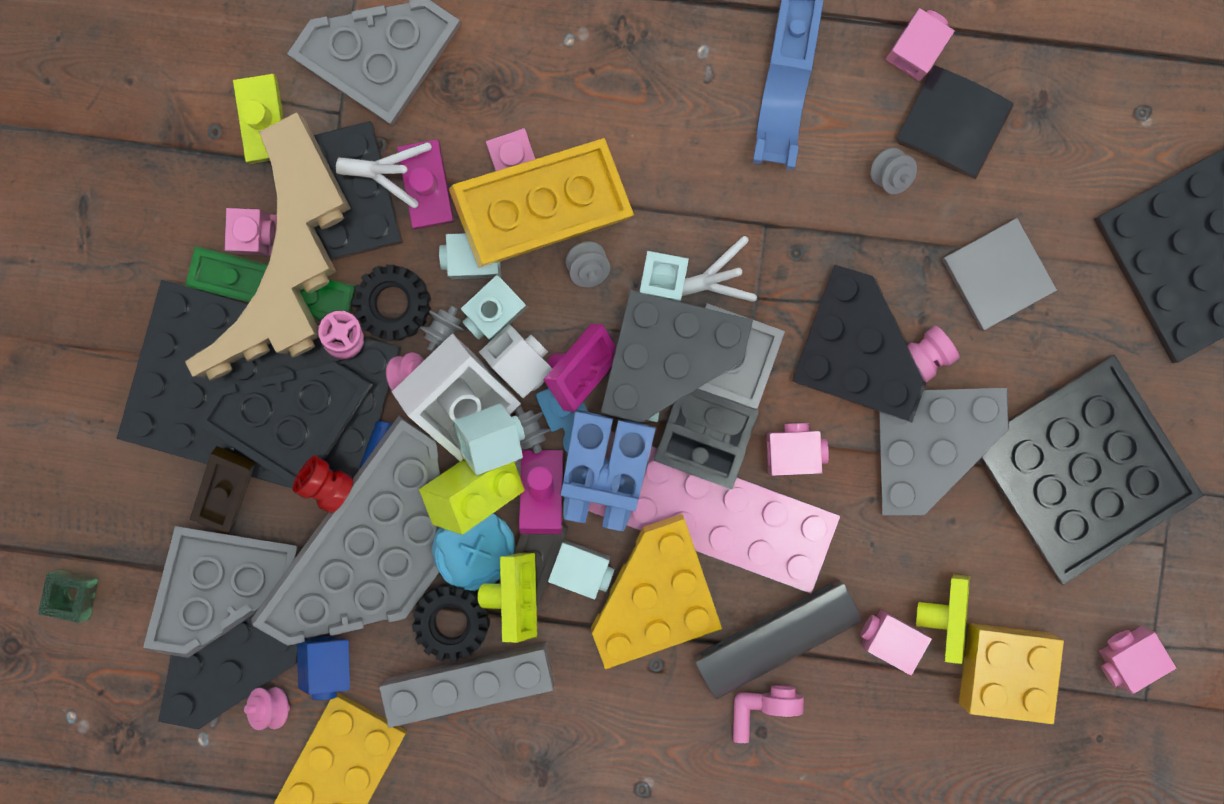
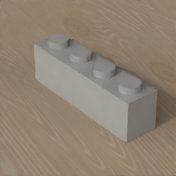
[379,642,555,728]

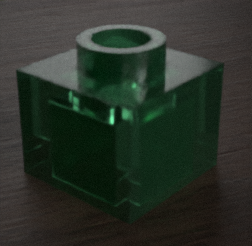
[38,569,99,623]

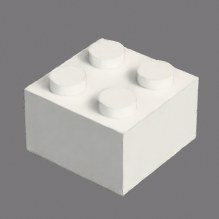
[392,333,521,462]

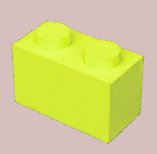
[419,459,525,535]

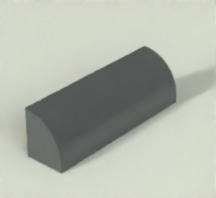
[693,579,862,700]

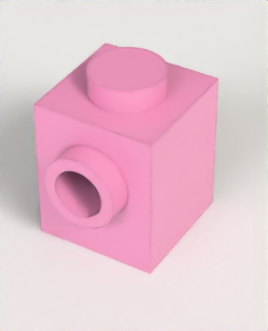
[766,423,829,476]
[1099,626,1177,694]

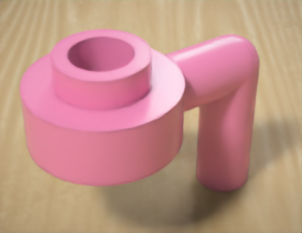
[733,685,804,743]

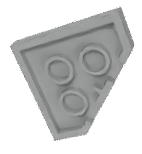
[287,0,462,127]
[880,388,1009,515]
[143,526,300,658]

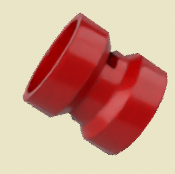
[292,456,353,513]

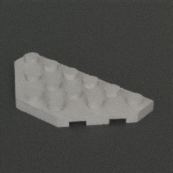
[251,415,440,646]

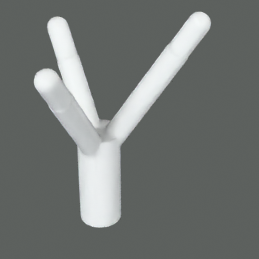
[336,143,432,208]
[682,236,757,302]

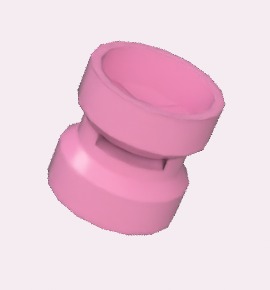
[908,325,960,383]

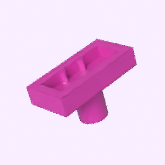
[397,139,455,230]
[543,324,616,412]
[519,450,564,534]

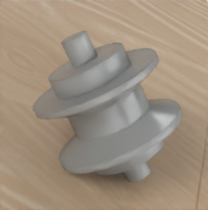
[870,147,917,194]
[565,241,610,287]
[420,305,466,352]
[514,406,551,454]

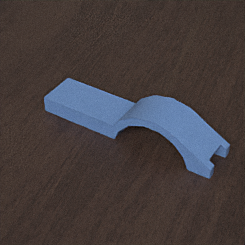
[752,0,824,171]

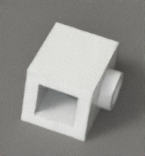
[479,324,552,398]

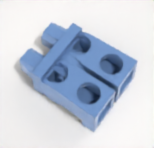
[560,410,656,531]

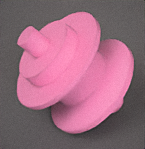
[386,352,424,391]
[244,687,290,730]

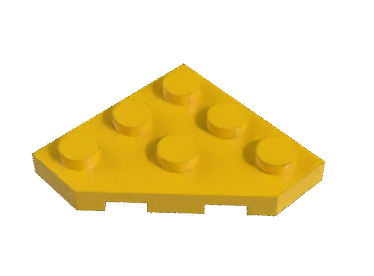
[591,513,722,669]

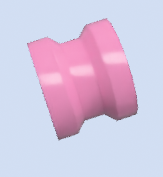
[318,311,364,359]

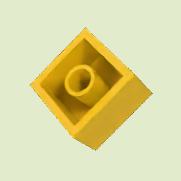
[959,623,1064,724]

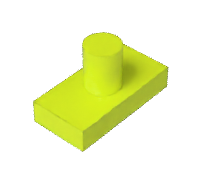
[233,74,284,164]
[478,553,537,643]
[916,574,970,664]

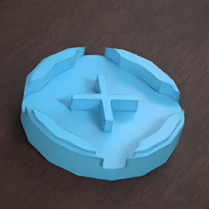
[432,513,516,591]

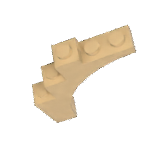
[185,112,351,381]

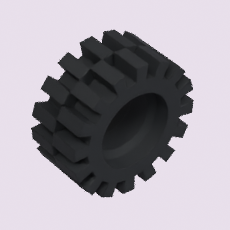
[352,264,431,341]
[412,584,490,662]

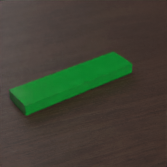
[185,246,356,320]

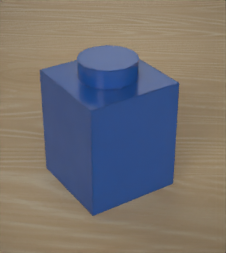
[297,635,350,700]

